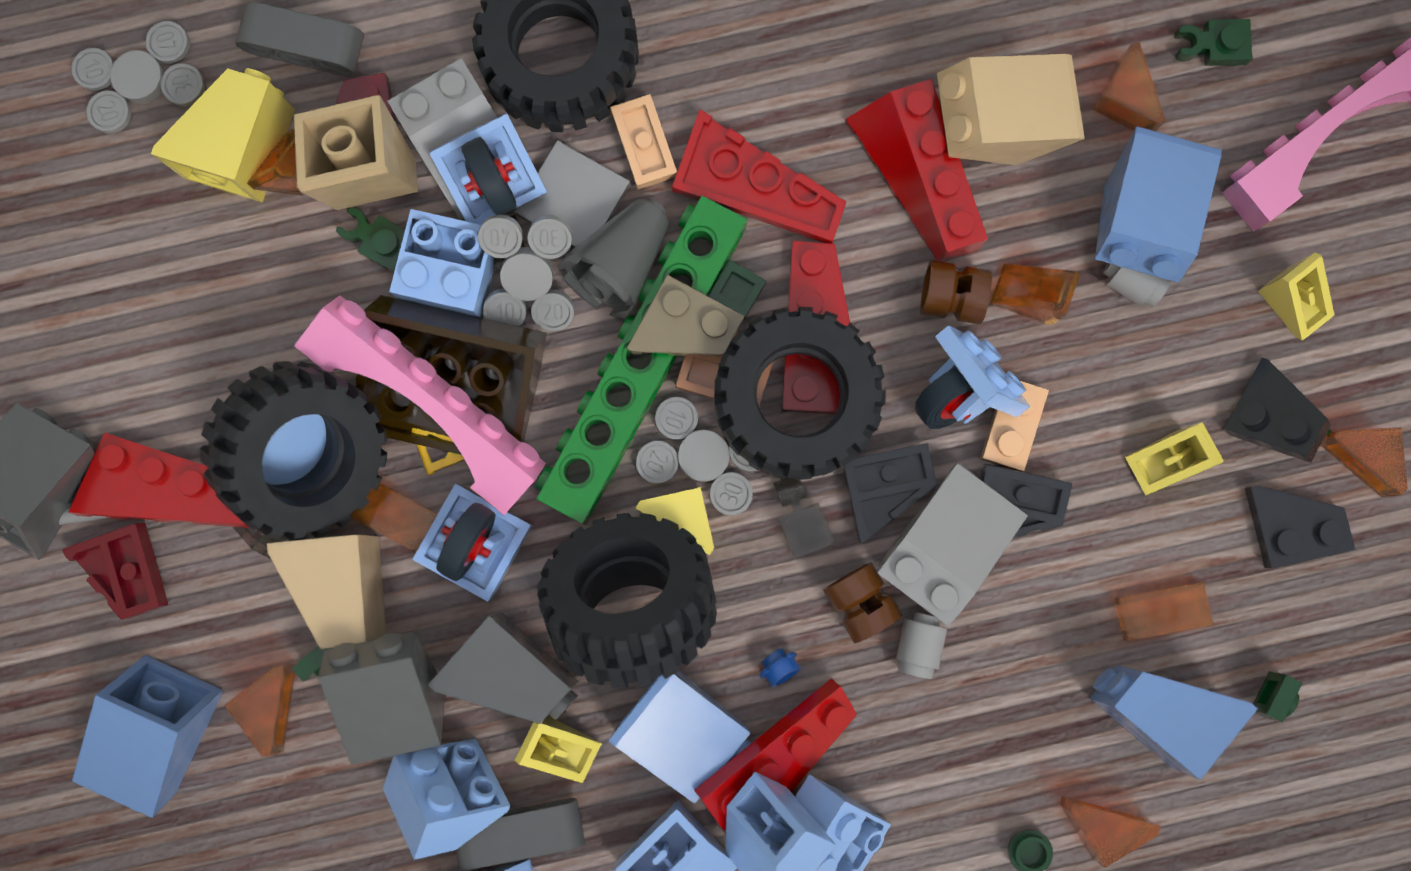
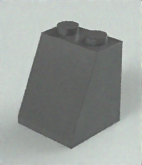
[0,403,95,560]
[428,613,579,724]
[318,631,446,765]

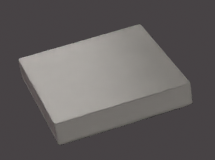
[515,141,631,248]

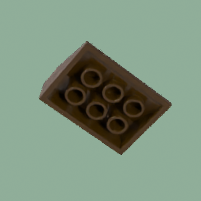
[355,295,547,455]

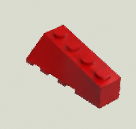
[845,79,988,262]

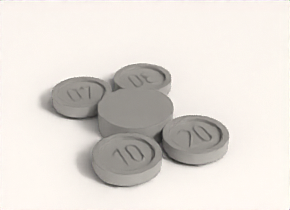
[71,21,205,134]
[478,214,574,331]
[636,397,757,516]

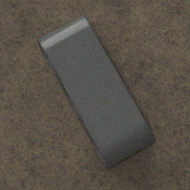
[235,2,364,76]
[456,798,585,870]

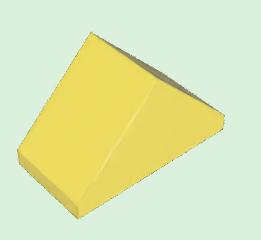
[1258,252,1334,341]
[1125,422,1224,495]
[636,487,714,556]
[514,716,602,783]

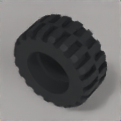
[472,0,639,132]
[714,306,886,480]
[200,361,388,541]
[537,513,717,688]

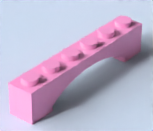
[1222,38,1411,232]
[294,296,546,515]

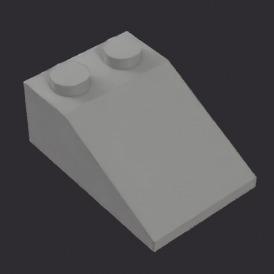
[387,58,497,221]
[877,462,1028,627]

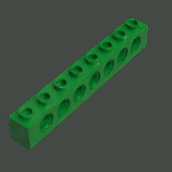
[535,196,747,525]

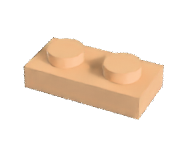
[610,94,677,190]
[980,381,1049,472]

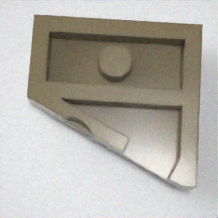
[627,275,745,357]

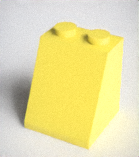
[151,68,295,203]

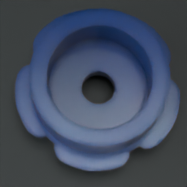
[760,649,801,688]

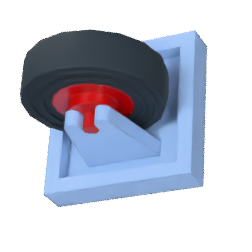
[429,112,547,225]
[915,325,1030,429]
[412,483,533,602]

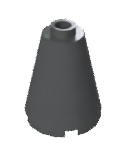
[558,199,669,318]

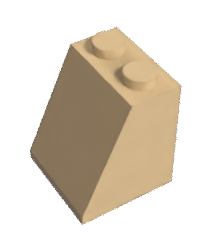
[937,54,1085,165]
[294,95,418,210]
[267,535,386,649]

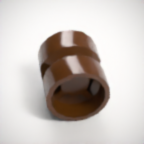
[920,260,992,325]
[823,562,903,644]

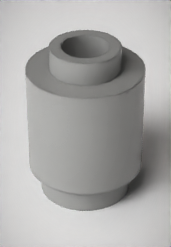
[1103,263,1171,308]
[896,612,948,679]

